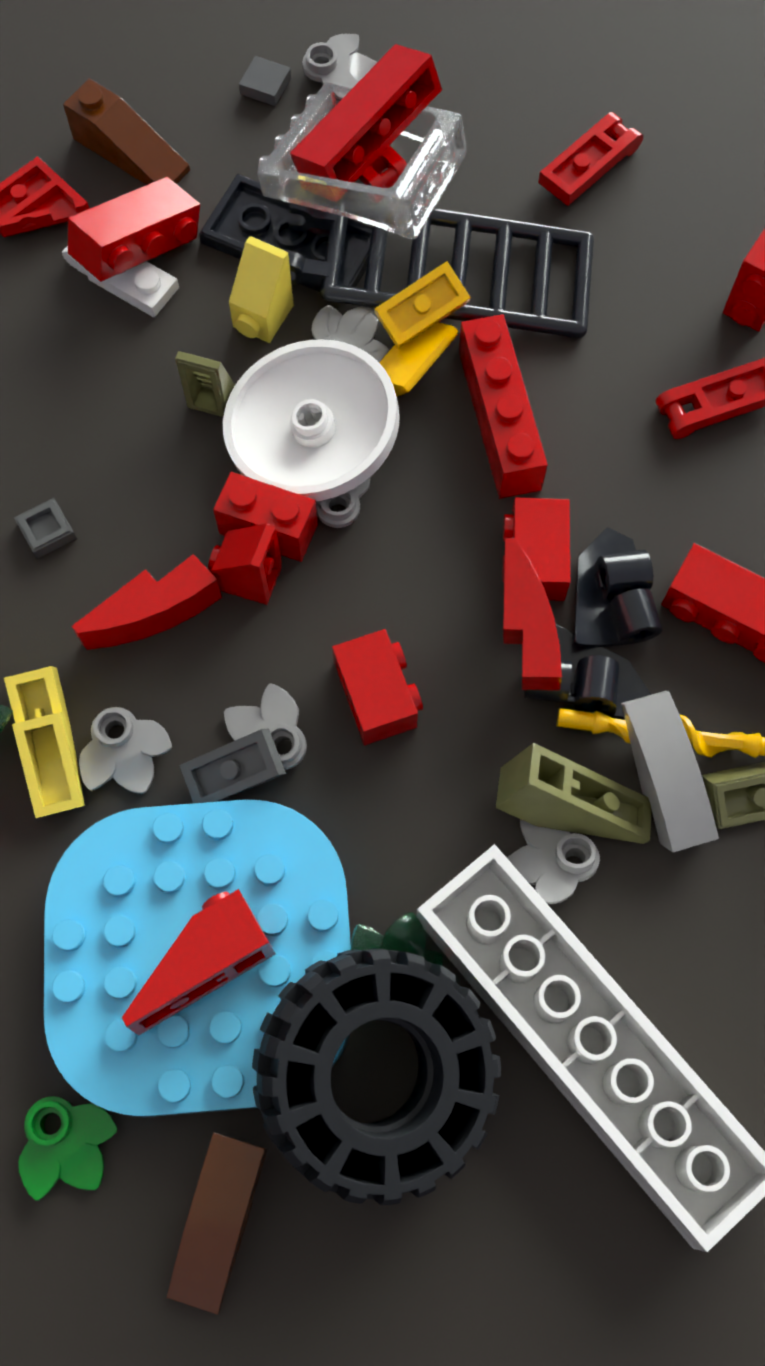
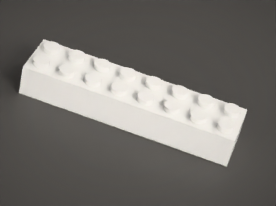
[416,844,765,1252]

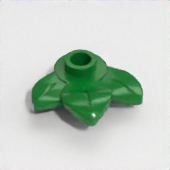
[18,1096,118,1200]

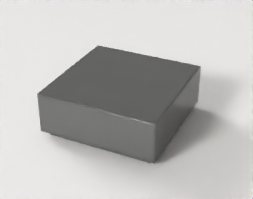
[239,56,291,106]
[14,498,77,559]

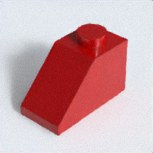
[208,523,282,605]

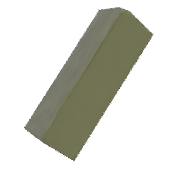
[702,762,765,829]

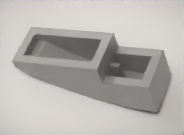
[621,691,719,852]

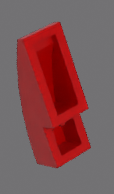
[503,538,562,690]
[71,554,222,650]

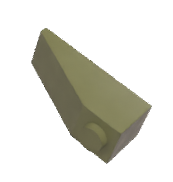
[496,743,651,844]

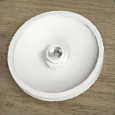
[223,339,400,501]

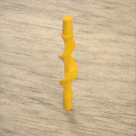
[557,708,765,758]

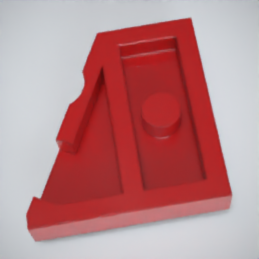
[0,156,89,237]

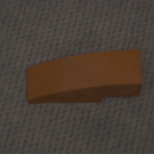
[166,1132,268,1315]

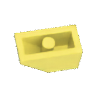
[229,236,294,343]

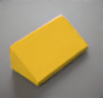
[379,322,458,397]

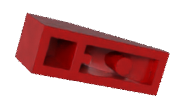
[122,889,276,1035]

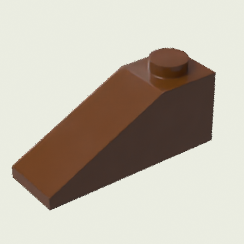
[63,78,190,185]

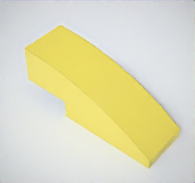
[4,666,85,818]

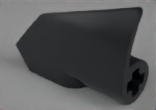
[574,527,662,647]
[524,624,652,720]

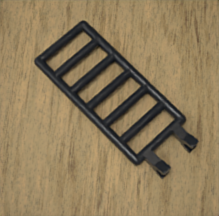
[282,194,594,338]

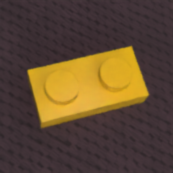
[374,261,471,348]

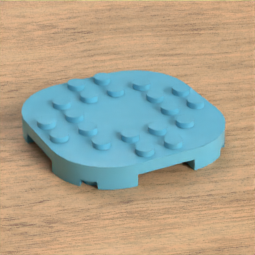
[44,800,351,1117]

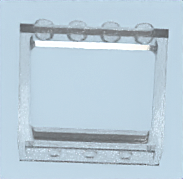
[257,82,468,239]

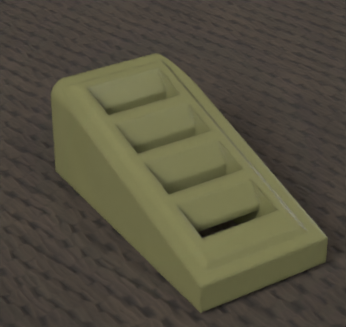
[175,351,235,417]

